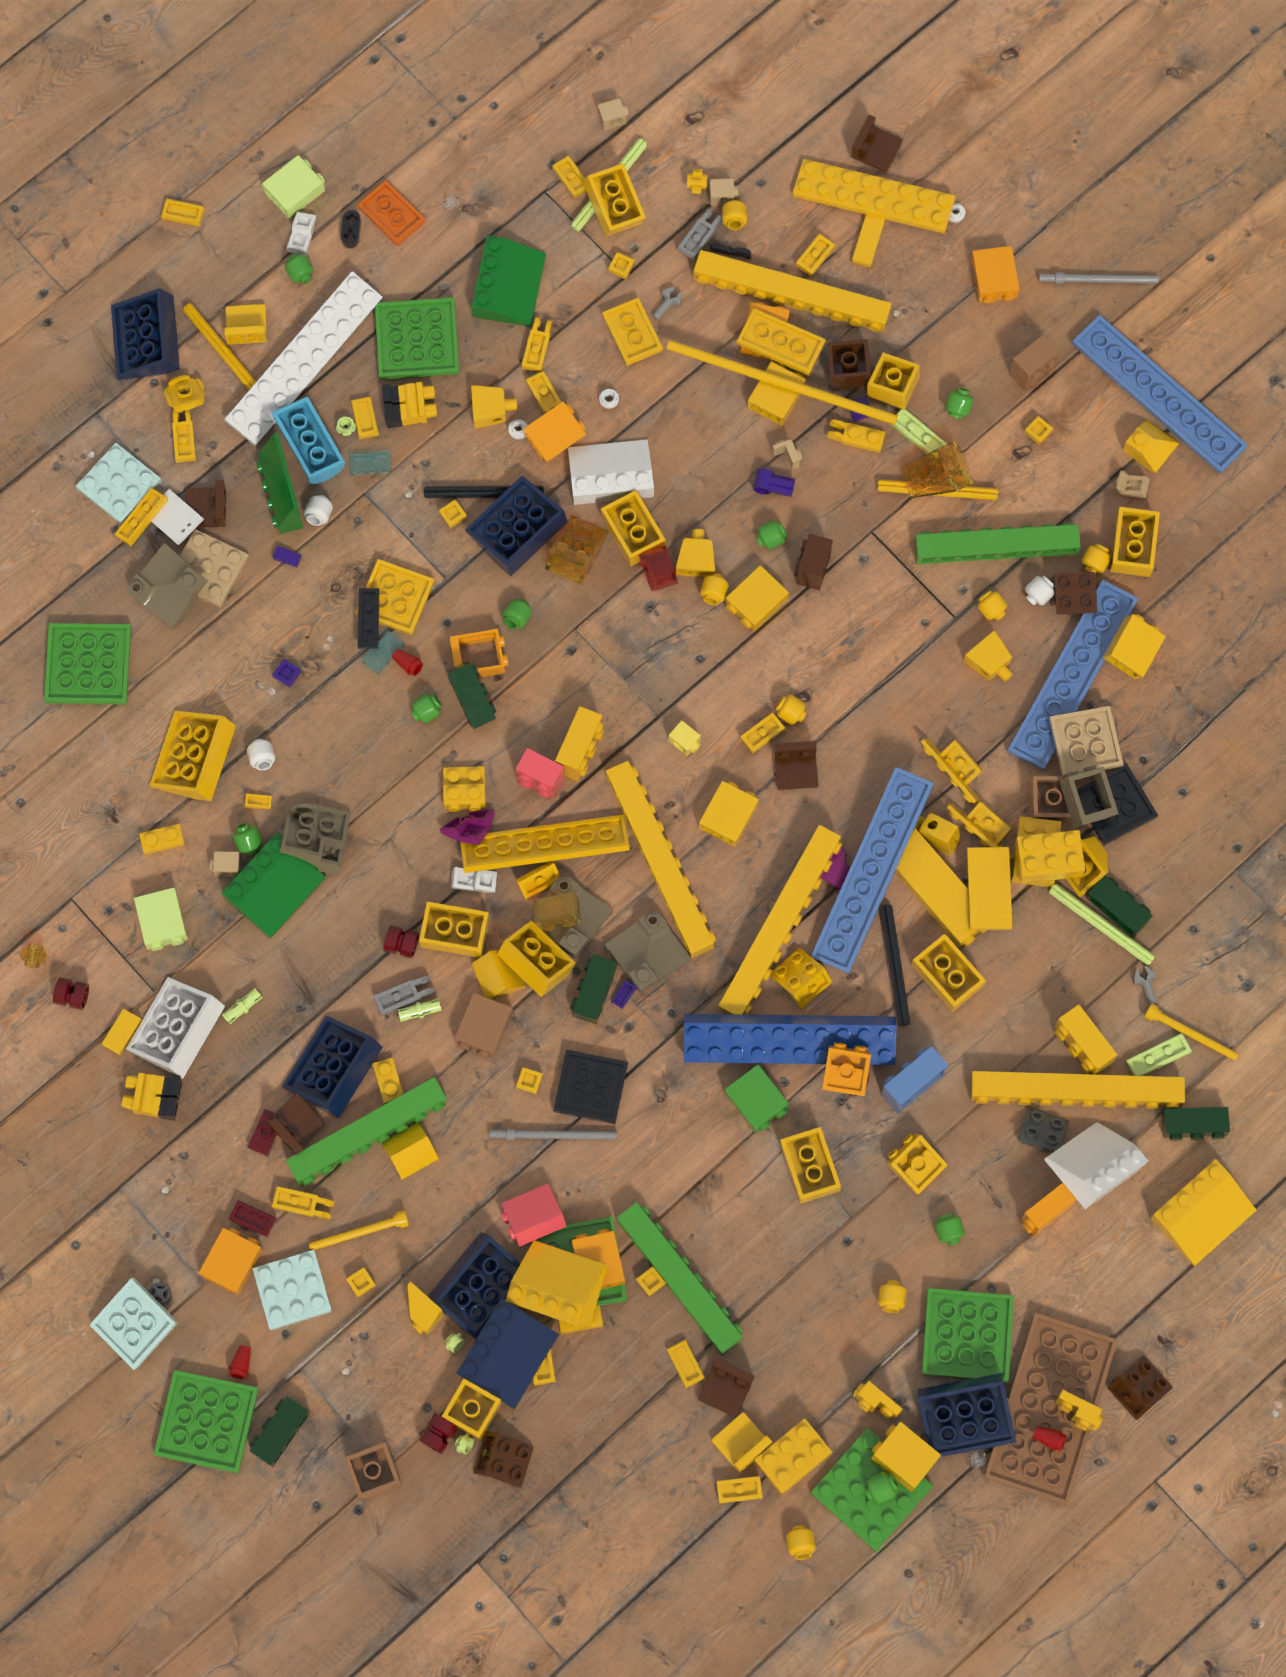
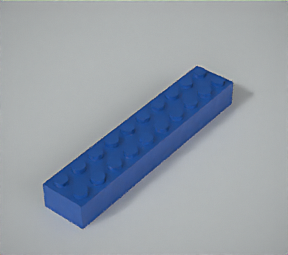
[684,1014,897,1065]

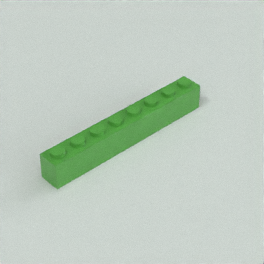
[915,523,1081,564]
[285,1077,448,1186]
[617,1202,743,1356]

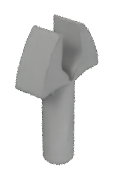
[653,287,682,320]
[1133,966,1157,1005]

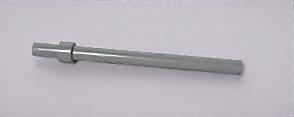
[1039,272,1159,284]
[490,1128,617,1141]

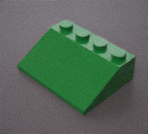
[471,235,546,327]
[256,433,304,534]
[222,832,326,939]

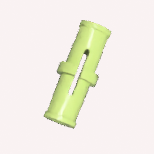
[221,988,262,1025]
[398,998,442,1022]

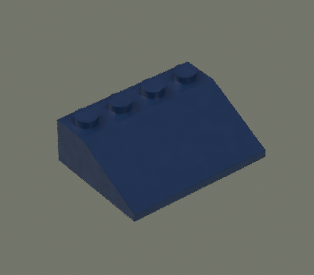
[111,288,180,380]
[465,476,568,576]
[282,1016,383,1118]
[427,1232,520,1340]
[456,1299,560,1409]
[917,1373,1016,1457]

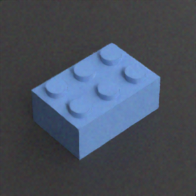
[881,1046,949,1113]

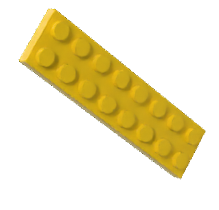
[793,159,956,234]
[460,814,630,873]

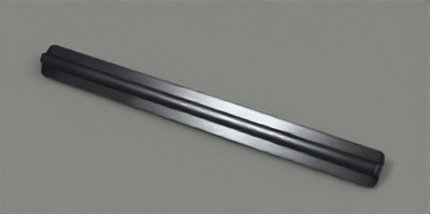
[424,485,544,498]
[880,904,910,1026]

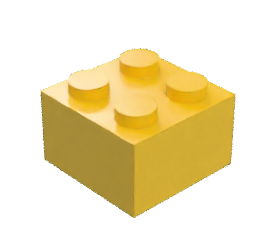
[867,353,920,410]
[442,1379,502,1441]

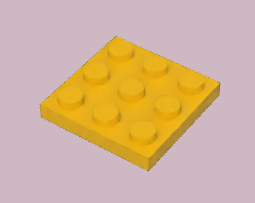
[355,559,435,636]

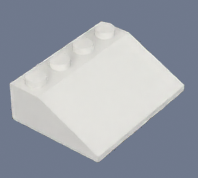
[568,439,654,505]
[126,977,225,1079]
[1044,1122,1149,1210]

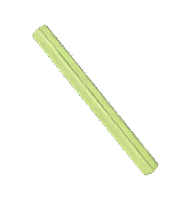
[571,138,647,231]
[1049,883,1155,965]

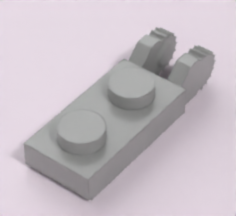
[677,208,722,261]
[373,975,435,1016]

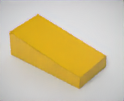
[244,793,272,809]

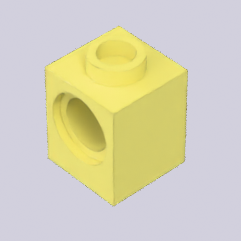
[668,720,701,756]

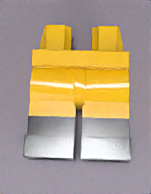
[382,382,437,428]
[122,1073,182,1121]

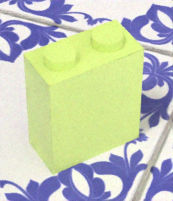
[262,155,325,219]
[134,887,188,951]

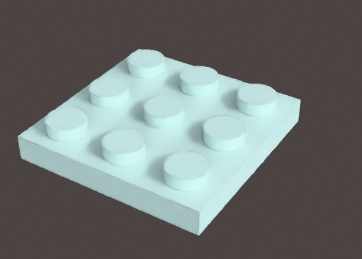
[76,443,162,525]
[252,1250,332,1331]
[90,1278,179,1370]

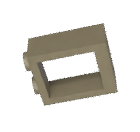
[1059,765,1119,828]

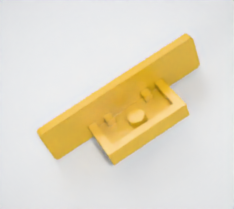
[921,739,983,803]
[947,801,1014,861]

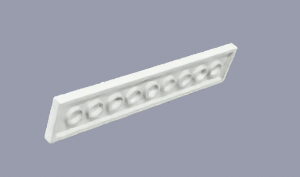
[224,271,383,446]

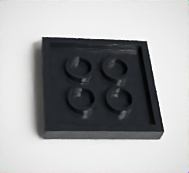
[1077,763,1158,846]
[553,1050,628,1125]

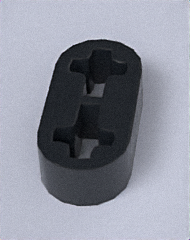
[341,210,361,249]

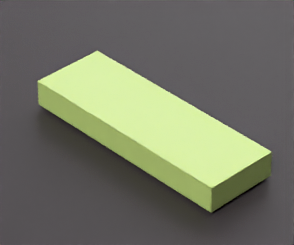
[890,409,949,461]
[1125,1033,1192,1076]

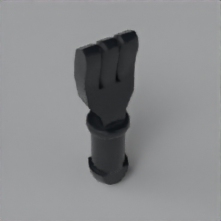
[710,243,751,259]

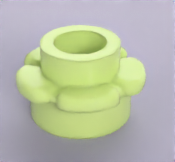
[336,416,356,436]
[445,1333,465,1353]
[455,1433,474,1455]

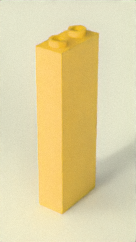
[895,828,987,948]

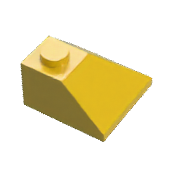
[1123,420,1179,474]
[1066,836,1108,898]
[407,1282,444,1335]

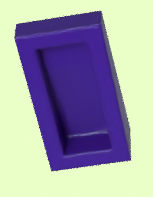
[273,546,302,567]
[612,980,636,1009]

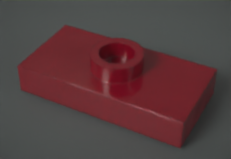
[247,1109,277,1157]
[229,1200,277,1238]

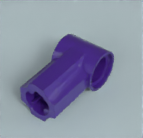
[753,469,795,497]

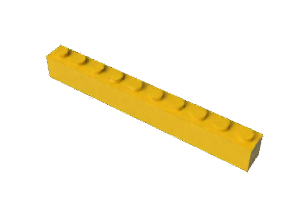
[693,250,892,332]
[606,761,716,958]
[718,825,843,1015]
[971,1071,1185,1109]

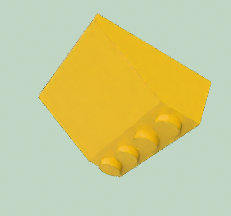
[149,711,236,801]
[1150,1159,1257,1266]
[506,1240,608,1327]

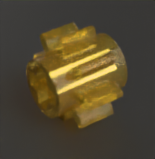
[20,944,47,968]

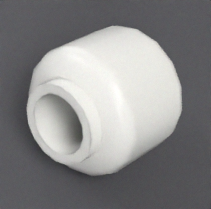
[304,495,333,526]
[1025,576,1055,606]
[247,739,275,771]

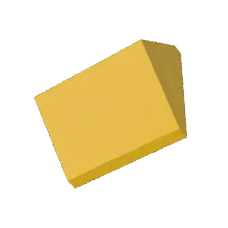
[472,950,526,1000]
[381,1123,439,1180]

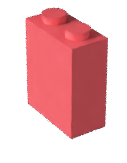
[500,1184,567,1247]

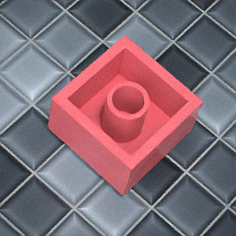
[515,748,565,799]

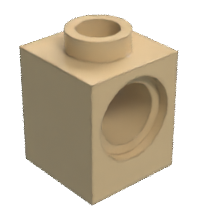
[598,98,629,131]
[710,178,738,206]
[210,852,241,877]

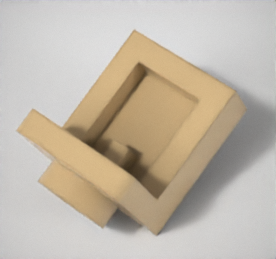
[772,439,802,470]
[1116,471,1150,498]

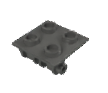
[1018,1107,1069,1154]

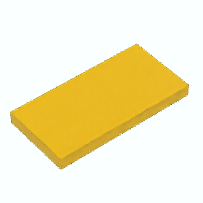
[736,308,826,376]
[967,847,1012,930]

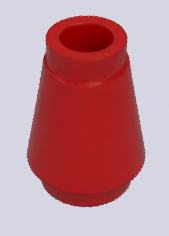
[392,649,423,676]
[228,1345,251,1379]
[1033,1426,1067,1451]

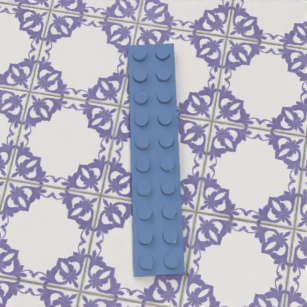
[1072,315,1248,474]
[1007,580,1139,771]
[811,767,934,974]

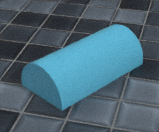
[272,397,345,484]

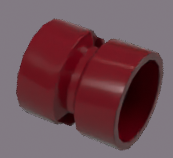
[383,925,419,959]
[53,977,89,1010]
[418,1413,458,1454]

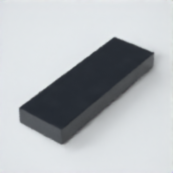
[358,588,380,649]

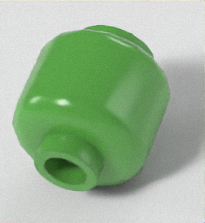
[285,253,314,284]
[945,387,974,419]
[756,520,787,550]
[502,599,532,630]
[411,693,442,723]
[232,823,263,855]
[934,1213,965,1246]
[865,1471,899,1504]

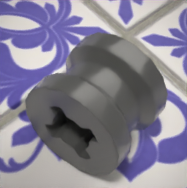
[149,1282,172,1306]

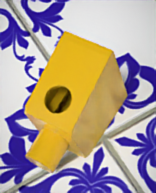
[471,385,517,429]
[676,529,715,577]
[964,631,1014,682]
[916,813,961,857]

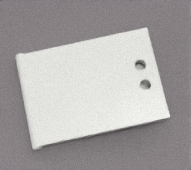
[151,489,204,546]

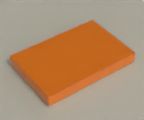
[357,179,426,246]

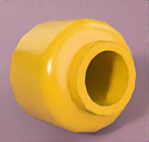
[721,200,748,230]
[1081,543,1112,574]
[700,573,729,605]
[977,590,1008,621]
[775,694,807,725]
[878,1280,907,1313]
[786,1525,816,1560]

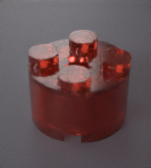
[639,545,678,591]

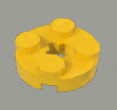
[164,375,205,412]

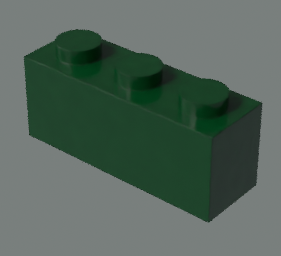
[445,661,497,729]
[1086,876,1153,938]
[570,954,617,1025]
[1162,1107,1230,1141]
[249,1397,310,1468]

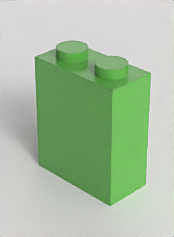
[724,1065,789,1133]

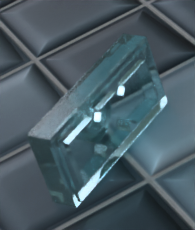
[350,451,392,476]
[362,631,405,675]

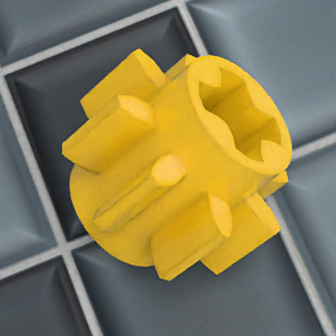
[687,169,707,194]

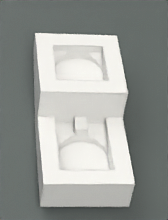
[287,212,316,256]
[451,867,497,893]

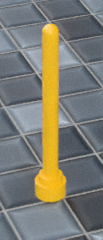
[1144,1003,1238,1060]
[309,1210,409,1250]

